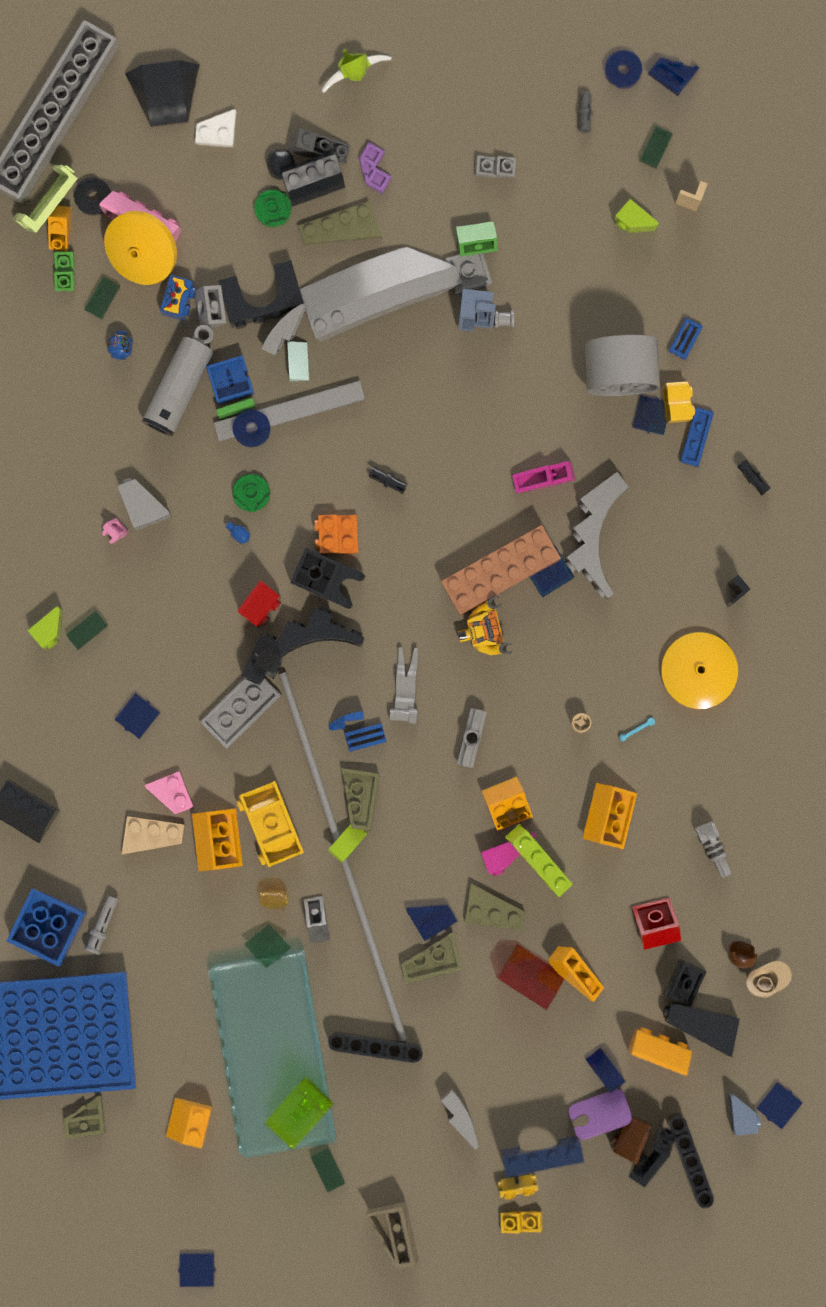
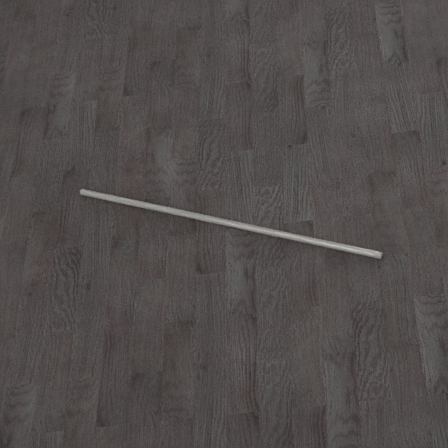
[279,672,407,1041]

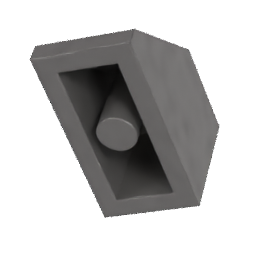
[304,896,330,943]

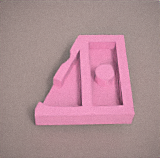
[145,771,194,814]

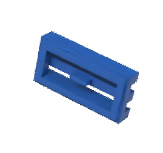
[668,318,703,361]
[345,723,387,752]

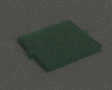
[244,924,290,968]

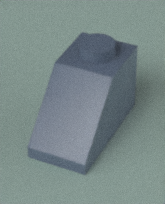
[728,1093,761,1136]

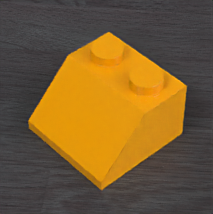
[166,1098,213,1149]

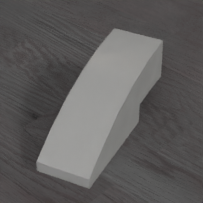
[261,303,307,355]
[441,1088,478,1150]

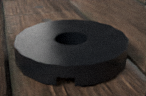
[74,177,111,216]

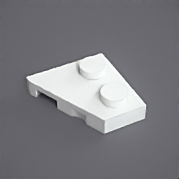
[195,110,236,147]

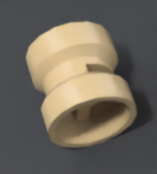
[571,713,591,733]

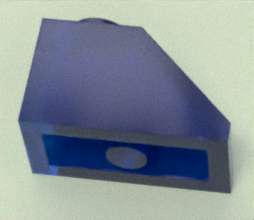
[585,1048,626,1093]

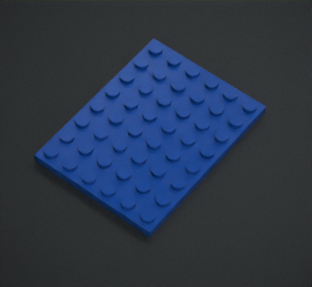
[0,972,136,1100]

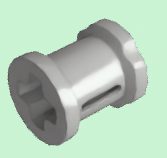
[495,310,514,328]

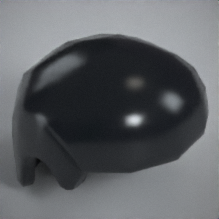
[266,149,295,180]

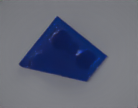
[648,58,700,96]
[406,905,458,941]

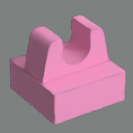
[102,518,129,544]

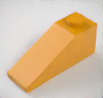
[548,946,604,1002]

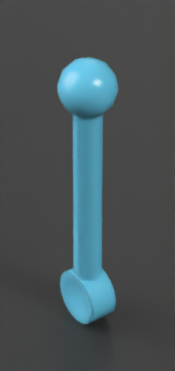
[619,718,655,742]

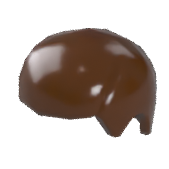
[728,941,758,969]

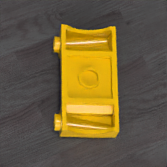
[236,781,304,868]

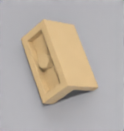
[675,181,708,211]

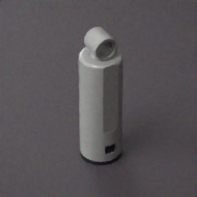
[142,325,213,437]

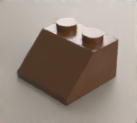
[610,1116,652,1164]

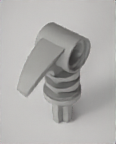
[694,821,731,878]

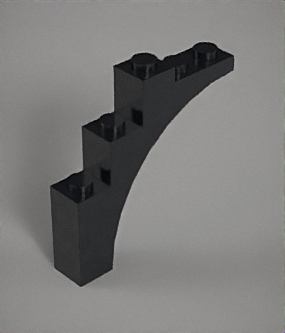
[242,607,365,686]

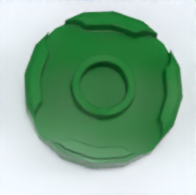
[254,189,292,228]
[233,474,271,512]

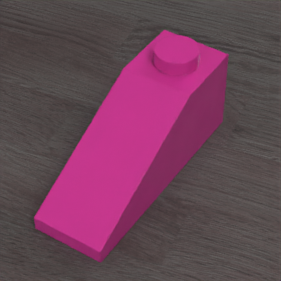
[480,832,536,876]

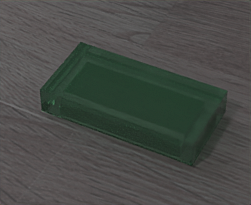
[640,126,673,169]
[85,277,120,320]
[66,611,108,650]
[311,1148,345,1192]

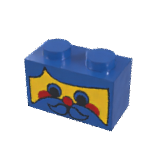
[160,275,196,321]

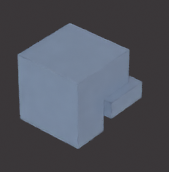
[458,289,496,332]

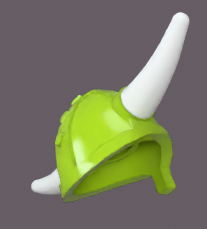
[322,49,391,92]

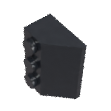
[280,151,346,207]
[0,780,60,843]

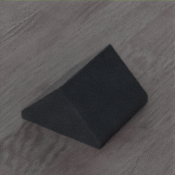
[663,958,707,1007]

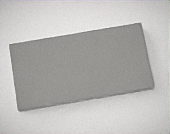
[200,678,282,749]

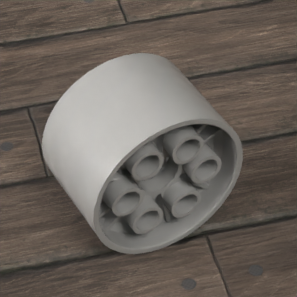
[584,335,660,396]

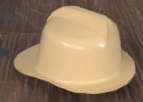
[746,961,792,998]

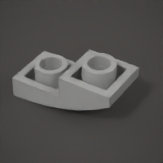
[474,155,516,178]

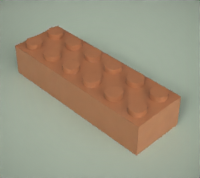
[441,525,561,616]

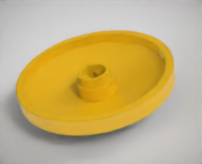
[104,211,177,285]
[661,632,738,709]

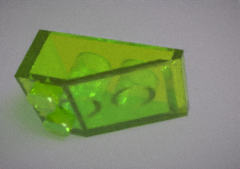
[264,1077,334,1150]

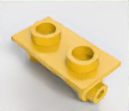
[497,1174,538,1199]

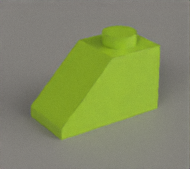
[614,199,659,233]
[28,606,63,650]

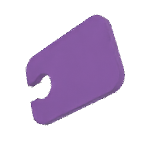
[569,1089,632,1140]

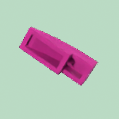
[512,461,576,494]

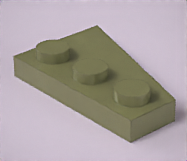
[342,768,380,832]
[465,884,525,931]
[401,932,462,984]

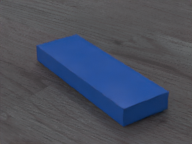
[680,407,714,467]

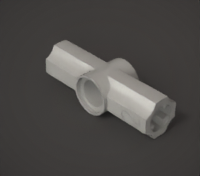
[457,708,487,768]

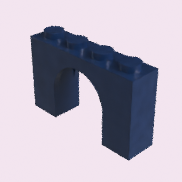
[501,1136,584,1177]

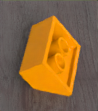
[582,783,637,849]
[192,809,243,872]
[628,1027,692,1076]

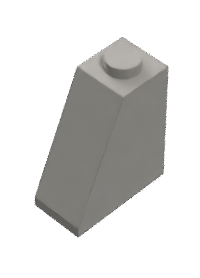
[118,478,171,531]

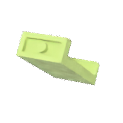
[12,165,78,233]

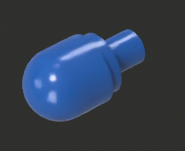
[225,522,250,544]

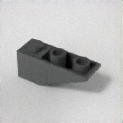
[287,128,350,164]

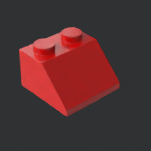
[237,580,281,628]
[632,898,682,950]

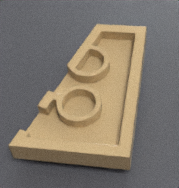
[121,816,185,855]

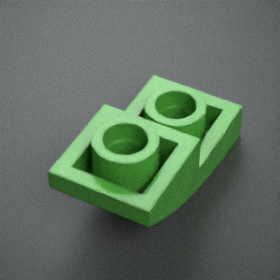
[54,251,75,291]

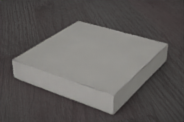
[445,253,493,295]

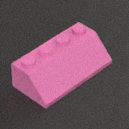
[100,191,181,242]

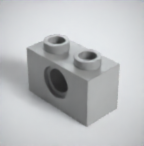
[195,285,226,328]

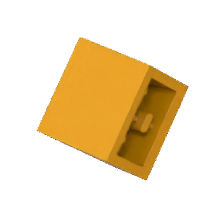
[481,777,533,831]

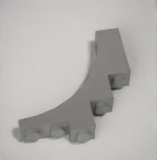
[565,472,628,600]

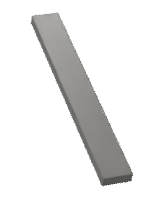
[214,381,365,442]

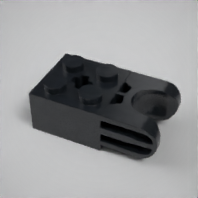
[290,548,366,609]

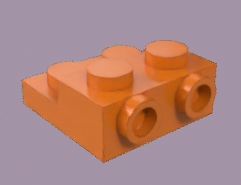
[315,515,358,555]

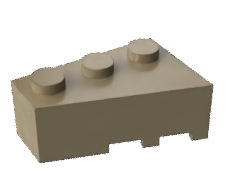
[364,1202,419,1269]

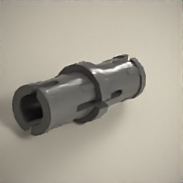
[578,92,593,133]

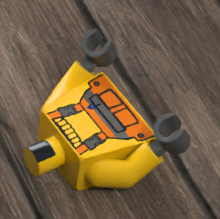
[457,596,512,656]

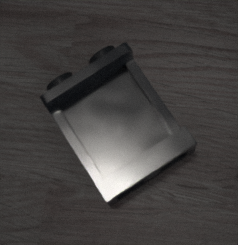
[628,1125,676,1188]

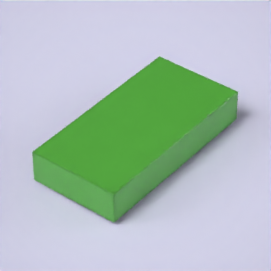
[216,398,256,420]

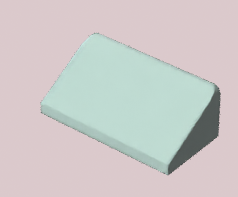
[288,341,309,382]

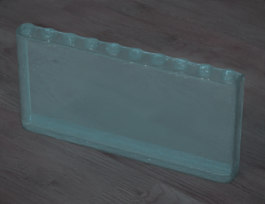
[209,948,337,1158]

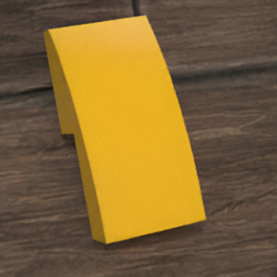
[501,1211,543,1233]

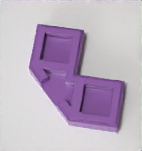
[359,142,392,194]

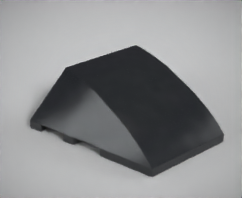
[125,60,200,127]

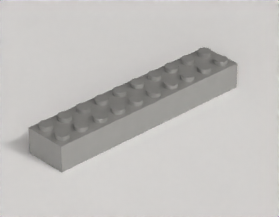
[0,20,119,205]

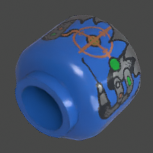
[107,331,133,360]

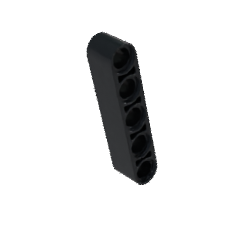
[328,1032,423,1063]
[667,1113,714,1208]

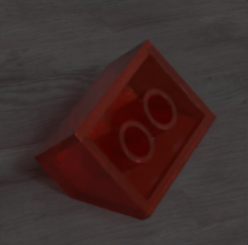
[496,944,564,1010]

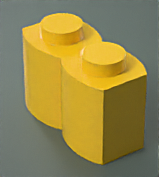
[662,381,695,423]

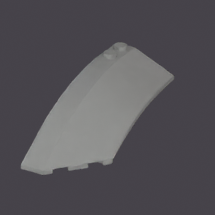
[300,247,463,342]

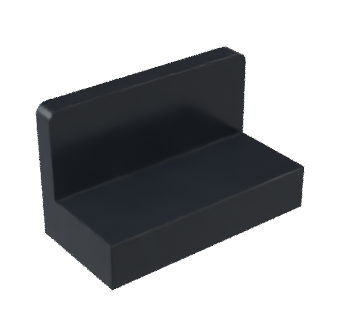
[726,575,751,607]

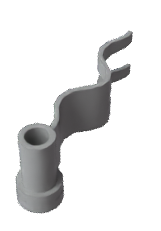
[390,647,418,724]

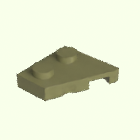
[64,1096,106,1139]

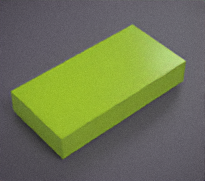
[328,824,367,863]

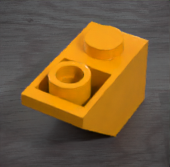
[48,205,72,251]

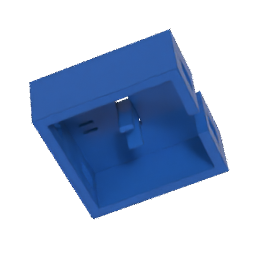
[206,355,254,405]

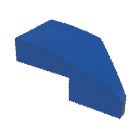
[329,711,364,730]

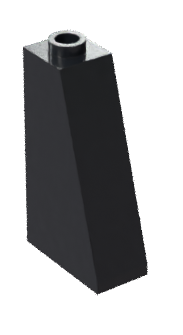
[663,1002,740,1057]

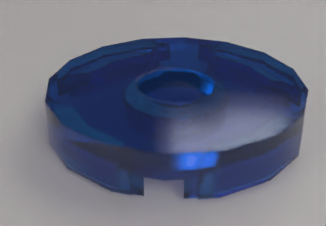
[605,50,642,89]
[233,409,271,448]

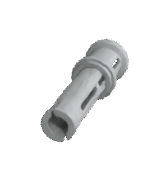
[84,895,119,955]

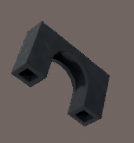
[218,260,303,329]

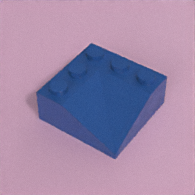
[7,888,88,967]

